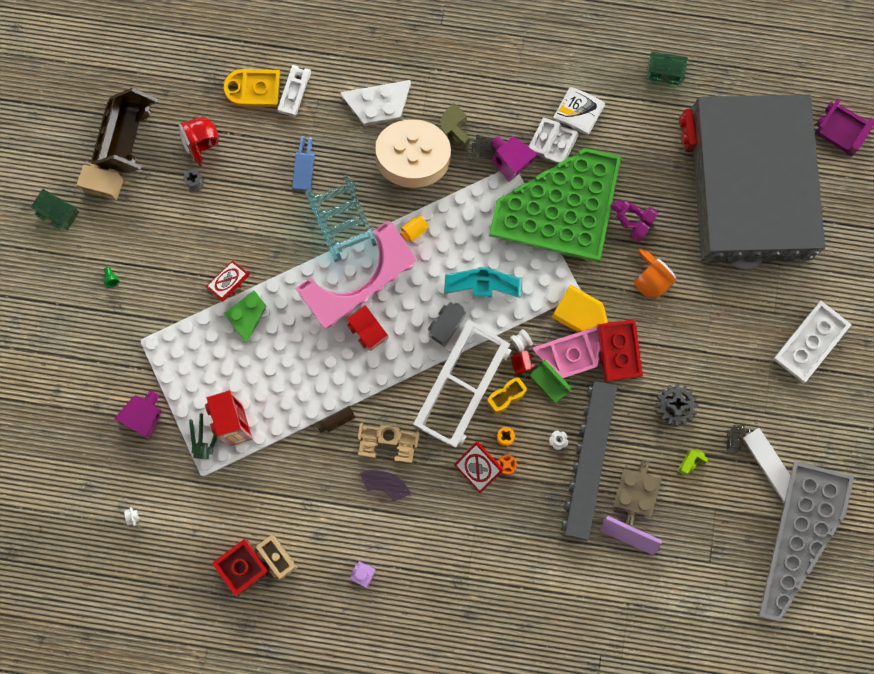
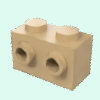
[76,164,124,200]
[256,535,298,580]

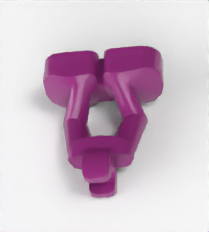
[610,200,658,242]

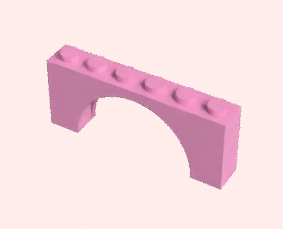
[295,221,417,328]

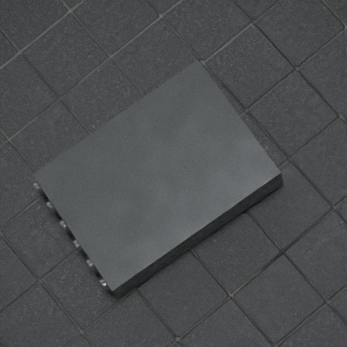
[691,94,826,263]

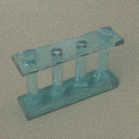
[305,174,377,262]

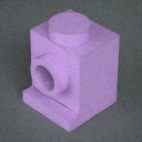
[350,561,376,588]

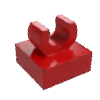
[511,351,536,375]

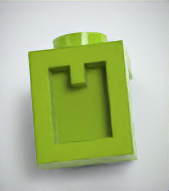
[677,449,709,475]

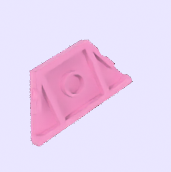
[532,327,600,378]

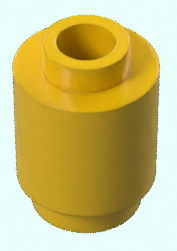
[400,215,429,243]

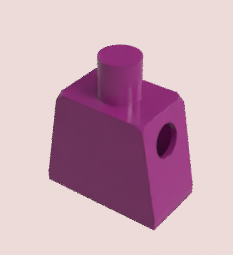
[490,136,537,182]
[115,390,162,439]

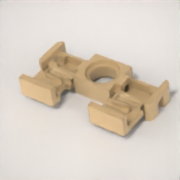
[358,423,419,464]

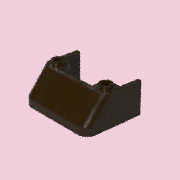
[91,87,159,173]

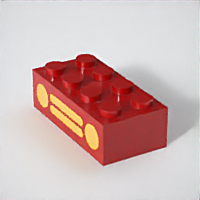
[205,390,252,446]

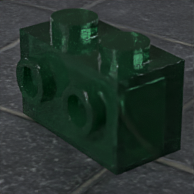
[645,51,688,86]
[30,189,79,231]

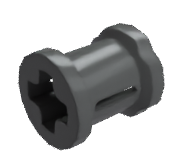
[184,169,204,191]

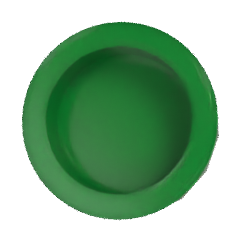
[104,267,120,288]

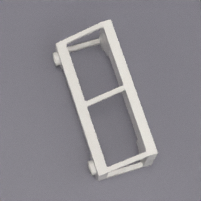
[413,320,511,448]

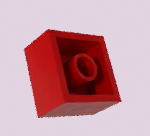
[212,539,270,596]

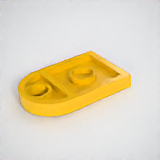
[224,69,281,107]

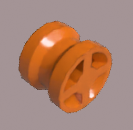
[497,455,517,476]

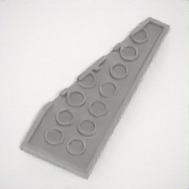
[759,461,854,622]

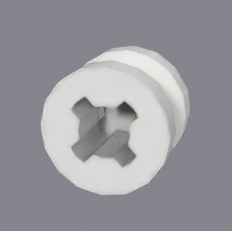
[510,329,533,352]

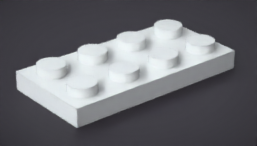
[773,301,852,384]

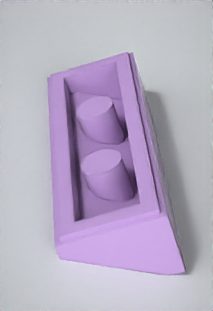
[600,516,662,555]

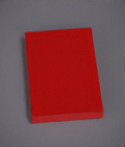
[597,319,643,382]

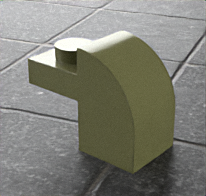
[440,103,469,149]

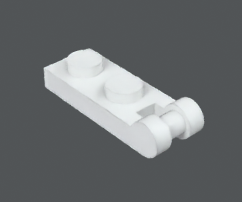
[277,65,311,117]

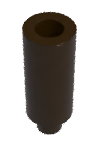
[317,406,356,433]

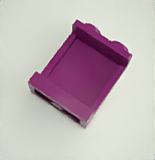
[815,98,874,156]

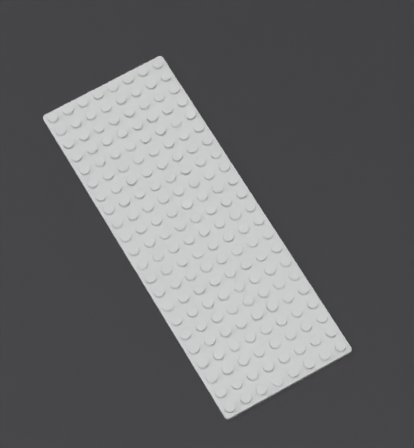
[141,171,580,476]

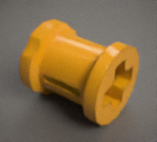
[497,427,515,446]

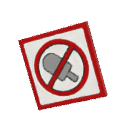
[206,260,250,302]
[454,441,504,493]

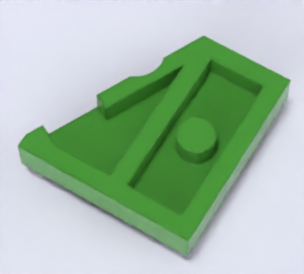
[224,291,267,343]

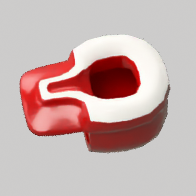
[179,117,219,167]

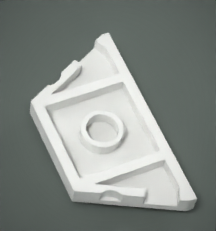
[341,80,411,126]

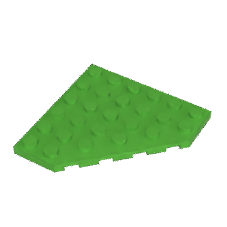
[489,148,621,262]

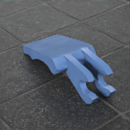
[292,136,315,192]

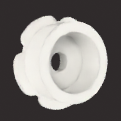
[549,431,569,450]
[124,507,139,526]

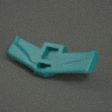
[444,267,522,298]

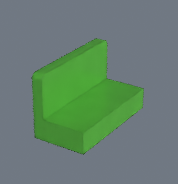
[529,360,571,404]

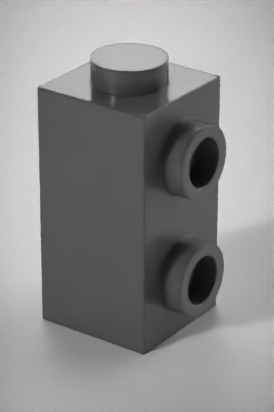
[428,302,466,347]

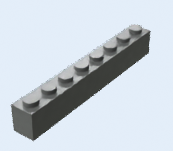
[561,381,617,541]

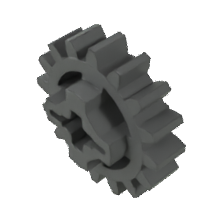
[655,384,699,427]

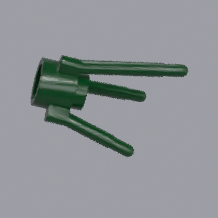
[189,413,217,459]

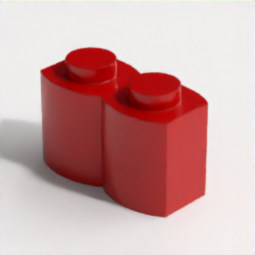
[347,305,389,351]

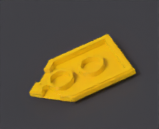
[551,284,608,333]

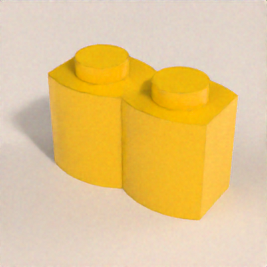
[487,377,527,415]

